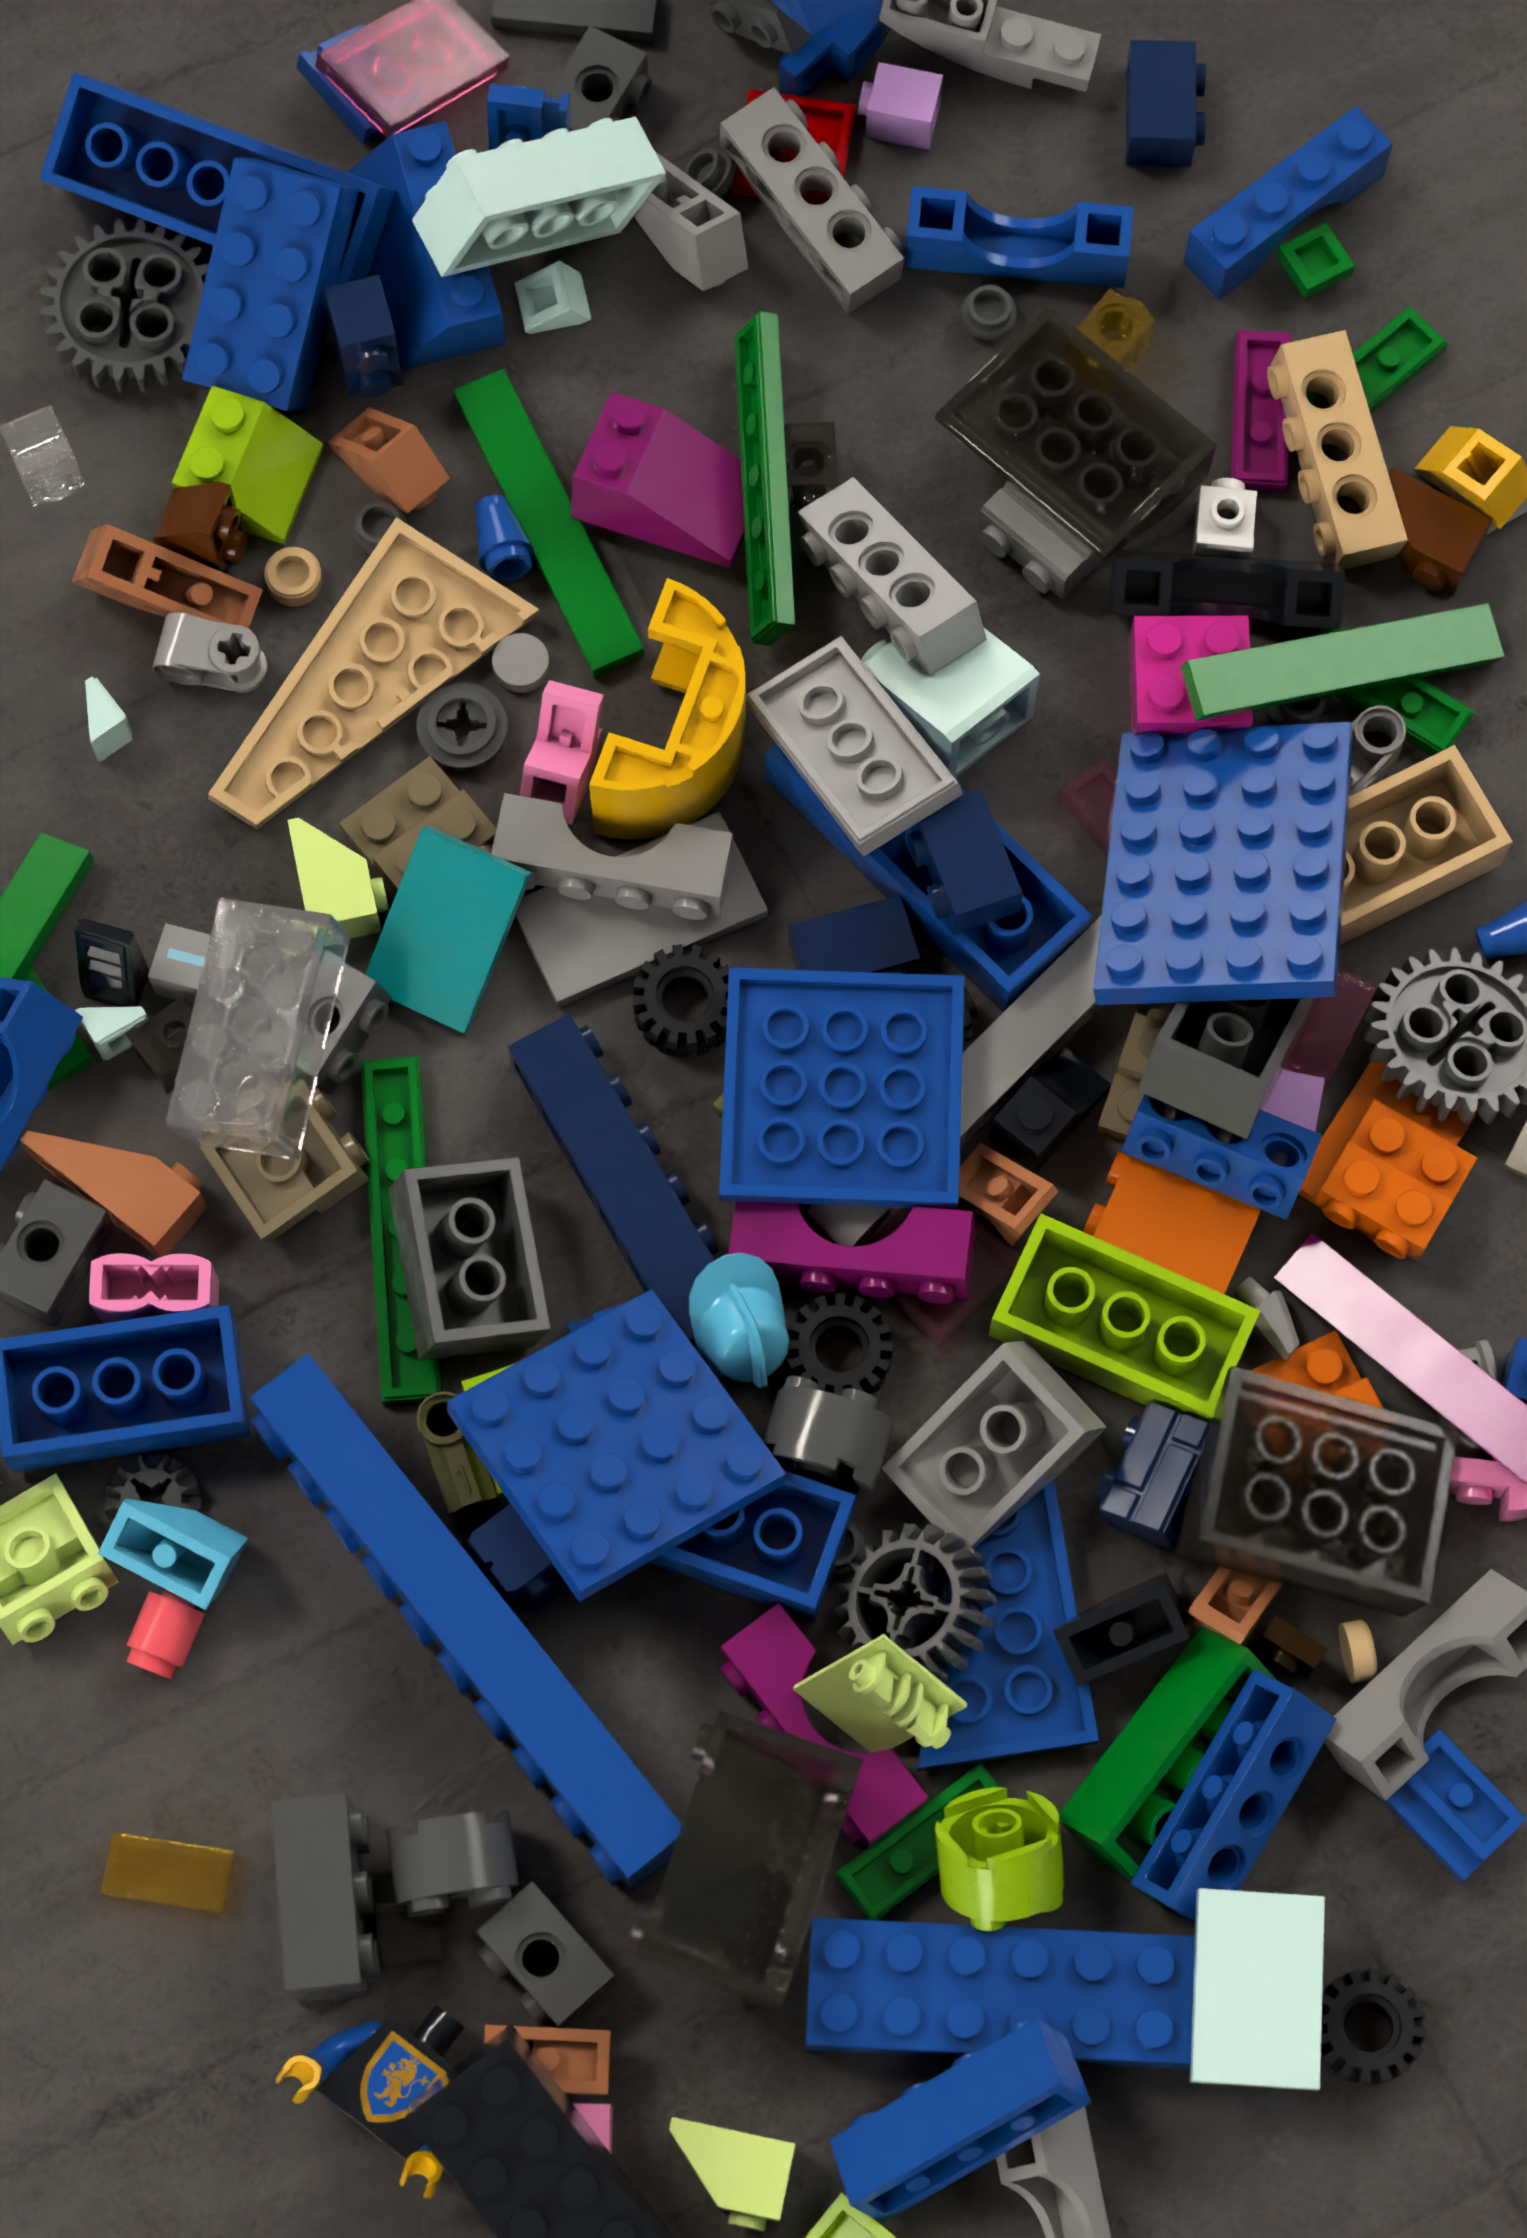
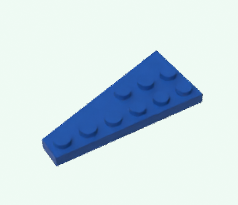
[917,1480,1099,1772]

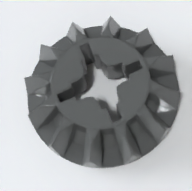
[416,683,508,773]
[104,1453,201,1525]

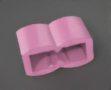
[89,1253,220,1323]

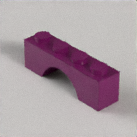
[728,1202,977,1304]
[718,1603,929,1849]

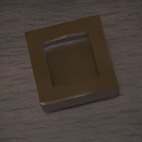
[1256,1615,1327,1678]

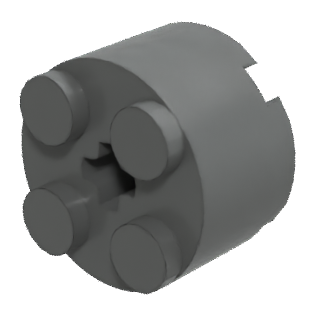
[763,1376,893,1498]
[386,1810,519,1918]

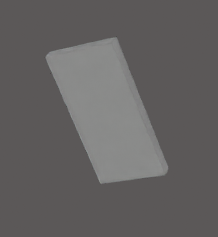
[746,636,963,857]
[515,812,768,1008]

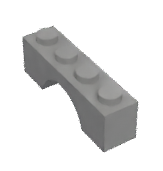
[491,793,733,920]
[1324,1569,1527,1801]
[996,2106,1111,2238]

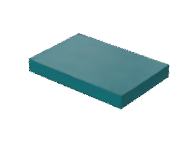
[365,825,532,1033]

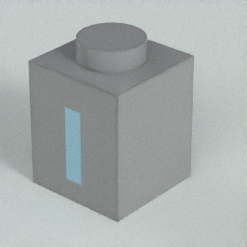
[148,923,244,1012]

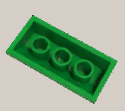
[1059,1627,1276,1909]

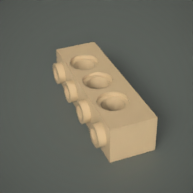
[1267,330,1408,569]

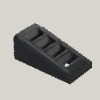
[74,918,149,1007]

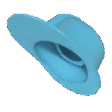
[689,1253,789,1388]

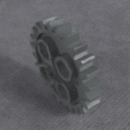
[39,218,209,392]
[1364,948,1527,1126]

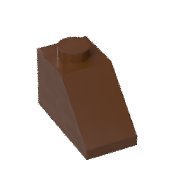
[1388,468,1493,595]

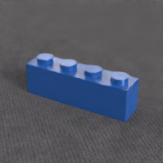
[829,2018,1091,2223]

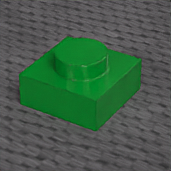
[1276,222,1355,300]

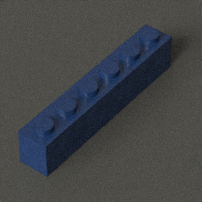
[508,1013,719,1349]

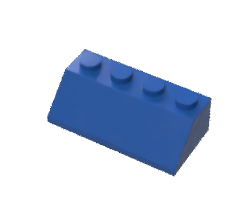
[348,121,506,371]

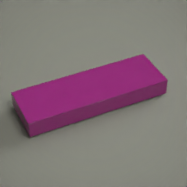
[1230,330,1292,493]

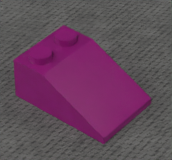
[570,392,745,568]

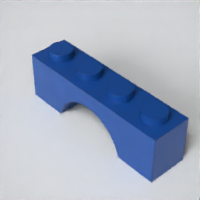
[1183,105,1393,301]
[904,186,1134,288]
[0,977,83,1172]

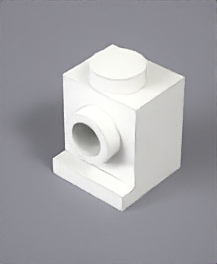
[1192,478,1257,558]

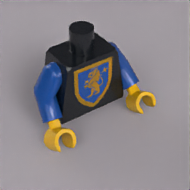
[275,2005,465,2199]

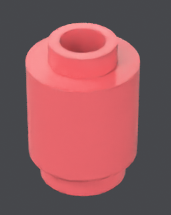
[126,1588,205,1680]

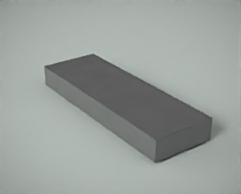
[491,0,658,43]

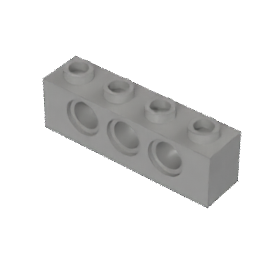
[719,87,905,315]
[798,477,987,675]

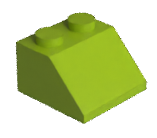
[171,386,324,545]

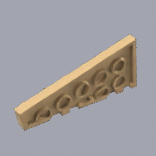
[208,517,539,830]

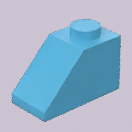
[98,1498,249,1610]

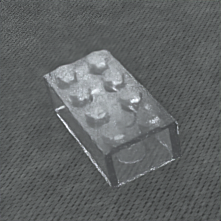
[165,898,351,1160]

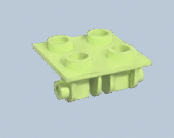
[793,1634,967,1753]

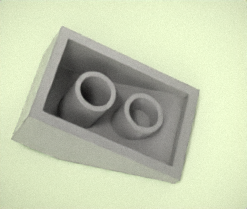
[881,1340,1107,1549]

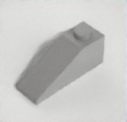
[633,152,748,292]

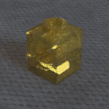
[1067,288,1155,392]

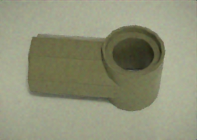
[416,1391,499,1517]

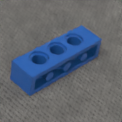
[1130,1669,1337,1924]

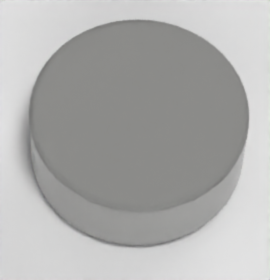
[492,633,549,693]

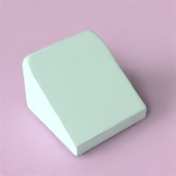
[514,261,591,334]
[85,676,133,762]
[75,1007,154,1061]

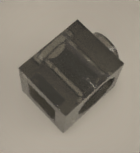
[784,422,838,512]

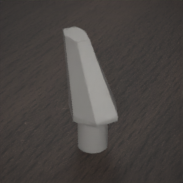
[1235,1277,1300,1361]

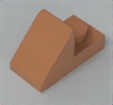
[959,1143,1059,1246]
[1188,1542,1290,1647]
[483,2025,611,2096]

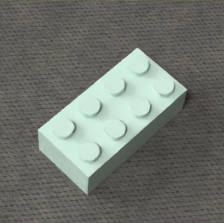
[412,117,666,277]

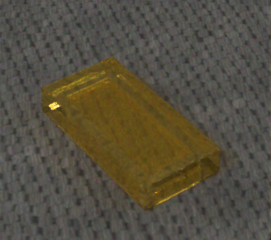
[101,1832,236,1914]

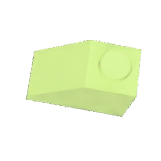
[287,818,389,946]
[669,2117,795,2232]

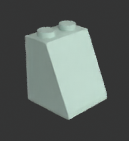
[861,628,1040,778]

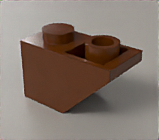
[153,482,247,574]

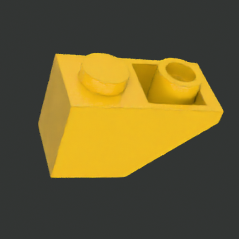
[1414,426,1527,529]

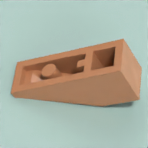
[72,524,263,642]
[20,1130,208,1258]

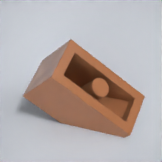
[327,407,450,513]

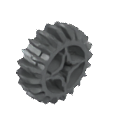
[833,1523,998,1682]

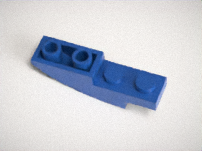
[779,0,891,97]

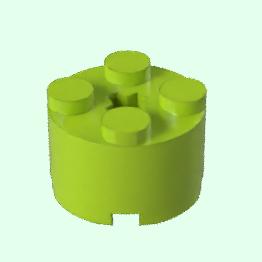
[935,1787,1064,1931]

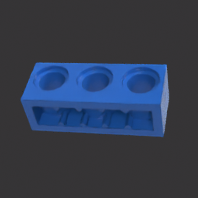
[1121,1094,1322,1220]

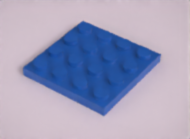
[719,968,965,1209]
[447,1289,786,1602]

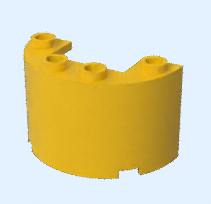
[589,578,746,839]

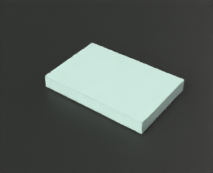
[1190,1888,1325,2091]

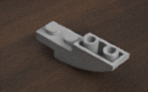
[879,0,1102,92]

